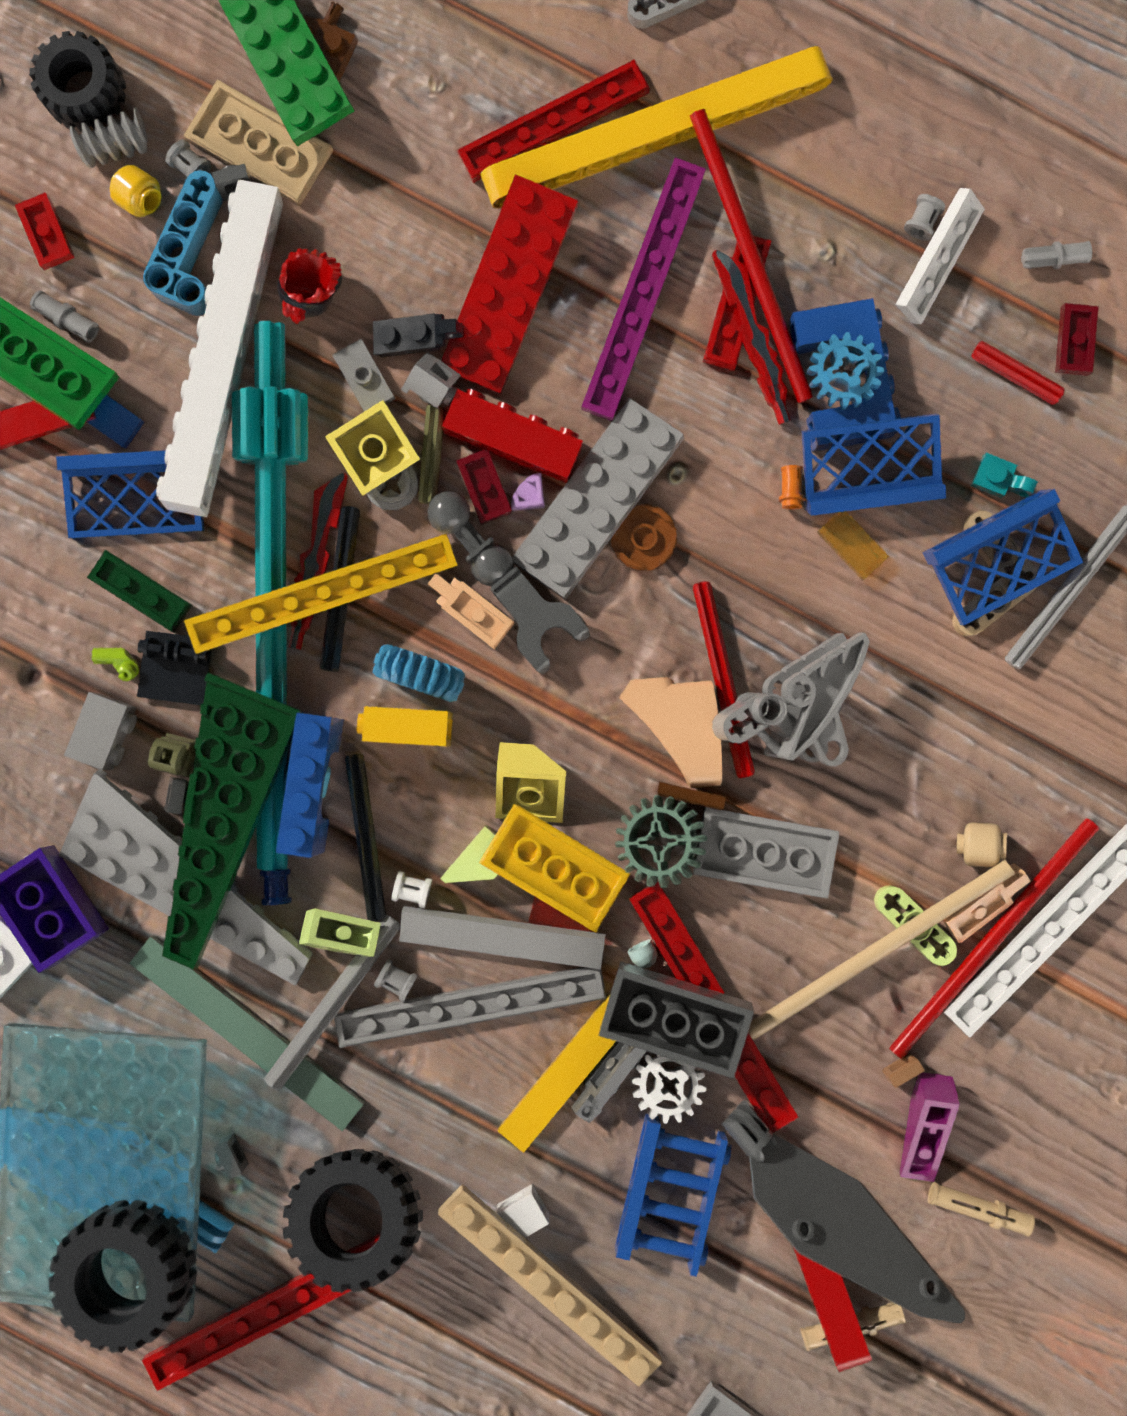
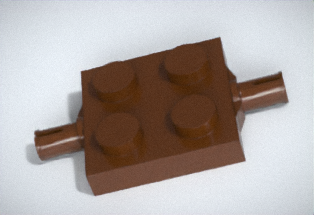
[303,2,359,83]

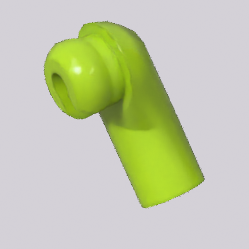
[92,648,139,682]

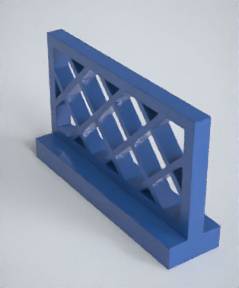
[801,414,946,516]
[56,450,205,538]
[922,489,1083,626]

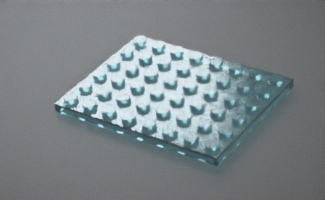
[0,1023,207,1322]

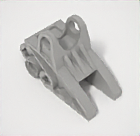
[712,632,870,766]

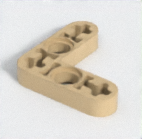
[952,511,1038,636]

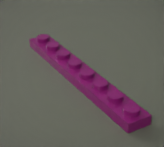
[581,157,706,421]

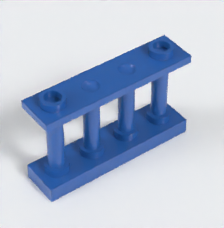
[615,1113,732,1277]

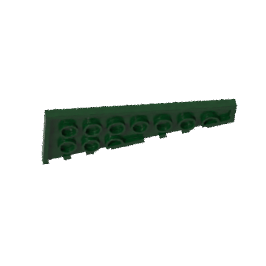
[162,673,303,970]

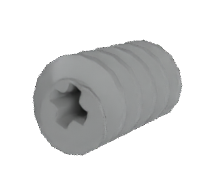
[70,108,148,168]

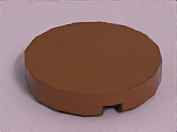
[611,504,677,571]

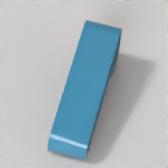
[143,170,223,316]

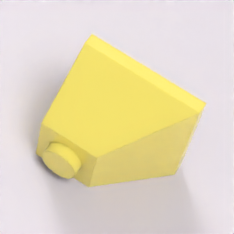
[495,742,566,823]

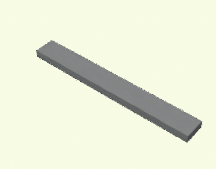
[334,967,607,1048]

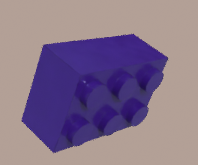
[0,845,110,973]

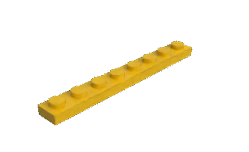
[184,534,458,654]

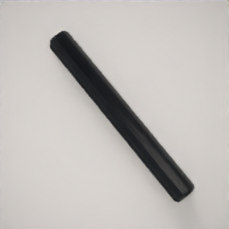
[320,506,360,672]
[345,754,386,921]

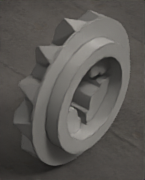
[367,466,418,511]

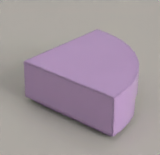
[511,473,545,511]

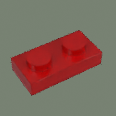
[15,192,75,271]

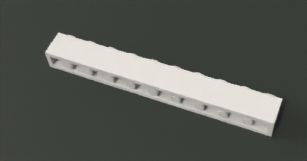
[156,179,283,517]

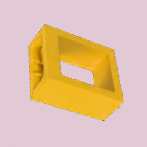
[357,706,453,747]

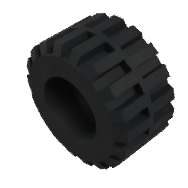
[29,31,126,132]

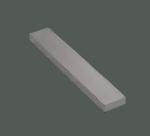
[399,906,605,969]

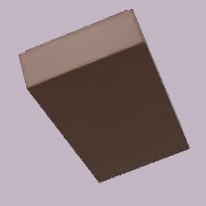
[655,781,726,810]

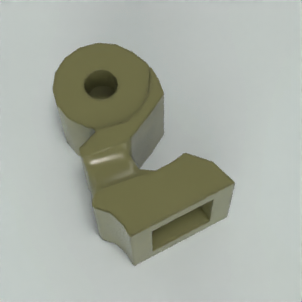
[148,733,196,778]

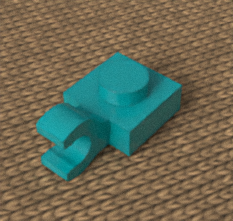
[971,453,1038,498]

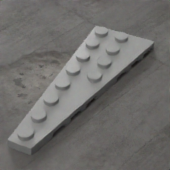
[59,769,313,986]

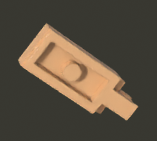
[428,574,515,650]
[943,863,1030,943]

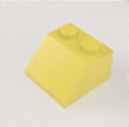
[325,400,420,496]

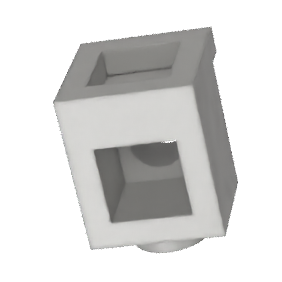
[401,352,461,408]

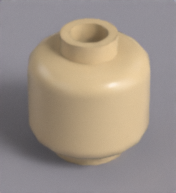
[957,822,1007,868]

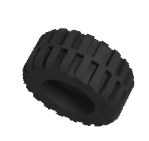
[282,1149,423,1293]
[48,1200,197,1353]

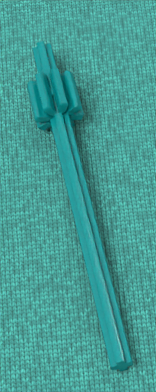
[232,321,308,870]

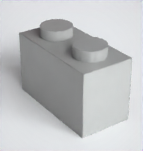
[64,692,137,770]

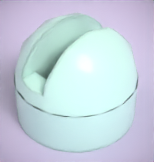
[627,939,657,968]

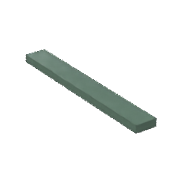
[129,935,365,1132]

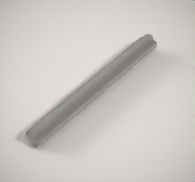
[1005,505,1127,669]
[264,915,400,1091]

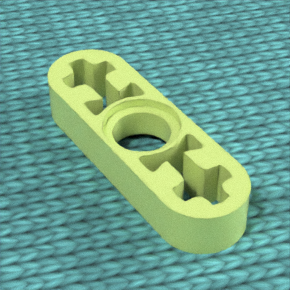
[874,885,957,966]

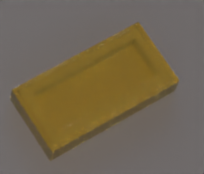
[817,511,889,581]

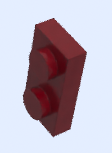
[1055,303,1099,376]
[456,448,512,525]

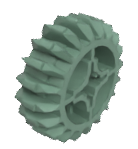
[615,795,707,888]

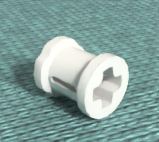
[391,871,432,909]

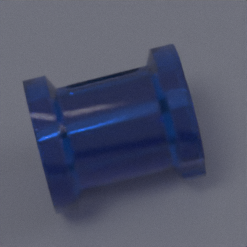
[260,868,292,905]

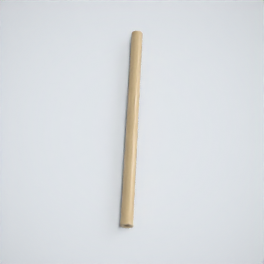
[748,860,1015,1040]

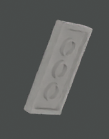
[693,807,840,899]

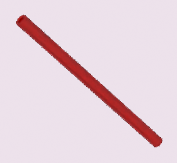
[689,109,814,404]
[889,818,1100,1060]

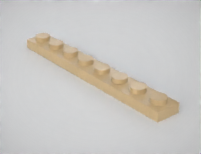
[438,1184,662,1387]

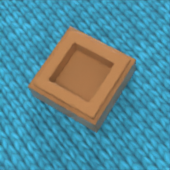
[882,1053,925,1089]

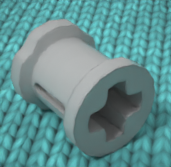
[165,139,211,179]
[904,194,945,241]
[373,959,418,1002]

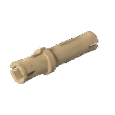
[928,1182,1035,1237]
[800,1302,906,1351]

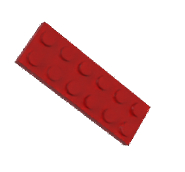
[441,174,579,395]

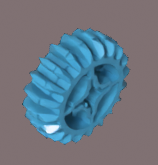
[372,644,465,702]

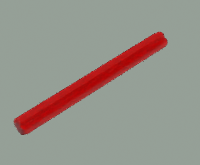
[693,581,755,778]

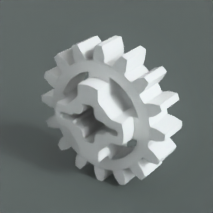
[631,1053,706,1124]

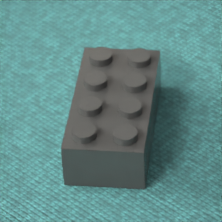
[598,961,754,1079]

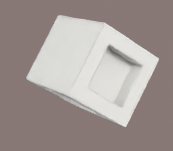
[496,1184,549,1238]

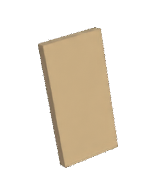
[183,79,333,206]

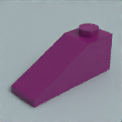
[900,1072,960,1182]

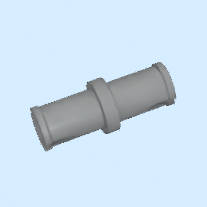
[30,290,99,343]

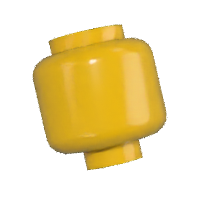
[109,165,161,217]

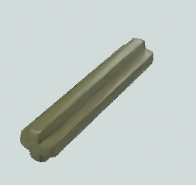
[418,405,445,504]

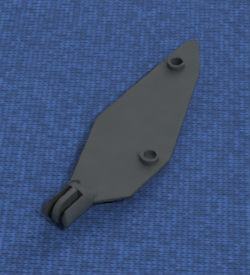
[722,1100,965,1323]

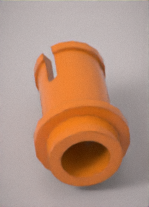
[779,465,806,510]

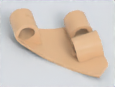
[620,677,722,789]

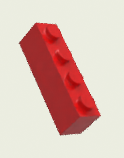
[442,389,583,484]

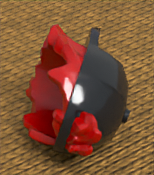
[277,248,342,324]

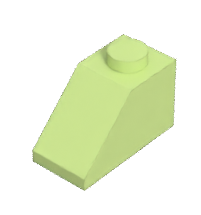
[440,825,498,883]
[299,908,381,957]

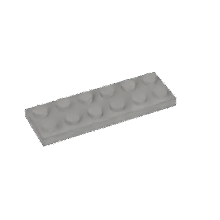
[512,398,684,600]

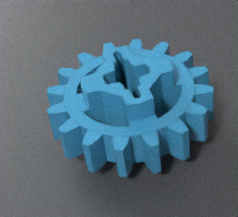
[807,332,884,410]

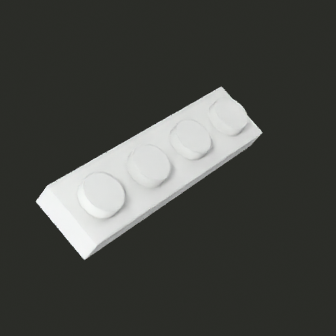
[895,188,985,325]

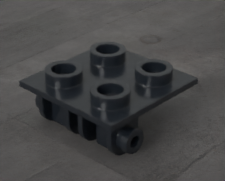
[137,631,212,705]

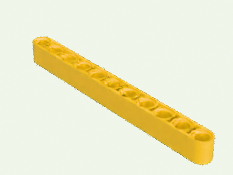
[480,46,833,209]

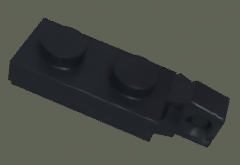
[373,313,464,358]

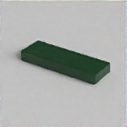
[87,550,192,633]

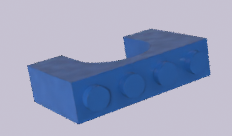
[788,298,901,452]
[276,712,344,858]

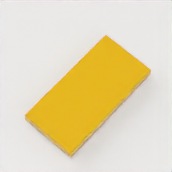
[479,803,630,933]

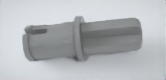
[1021,241,1092,269]

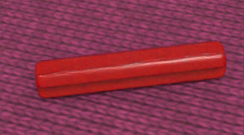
[971,341,1065,405]

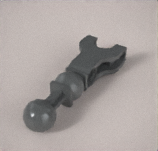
[427,491,590,675]

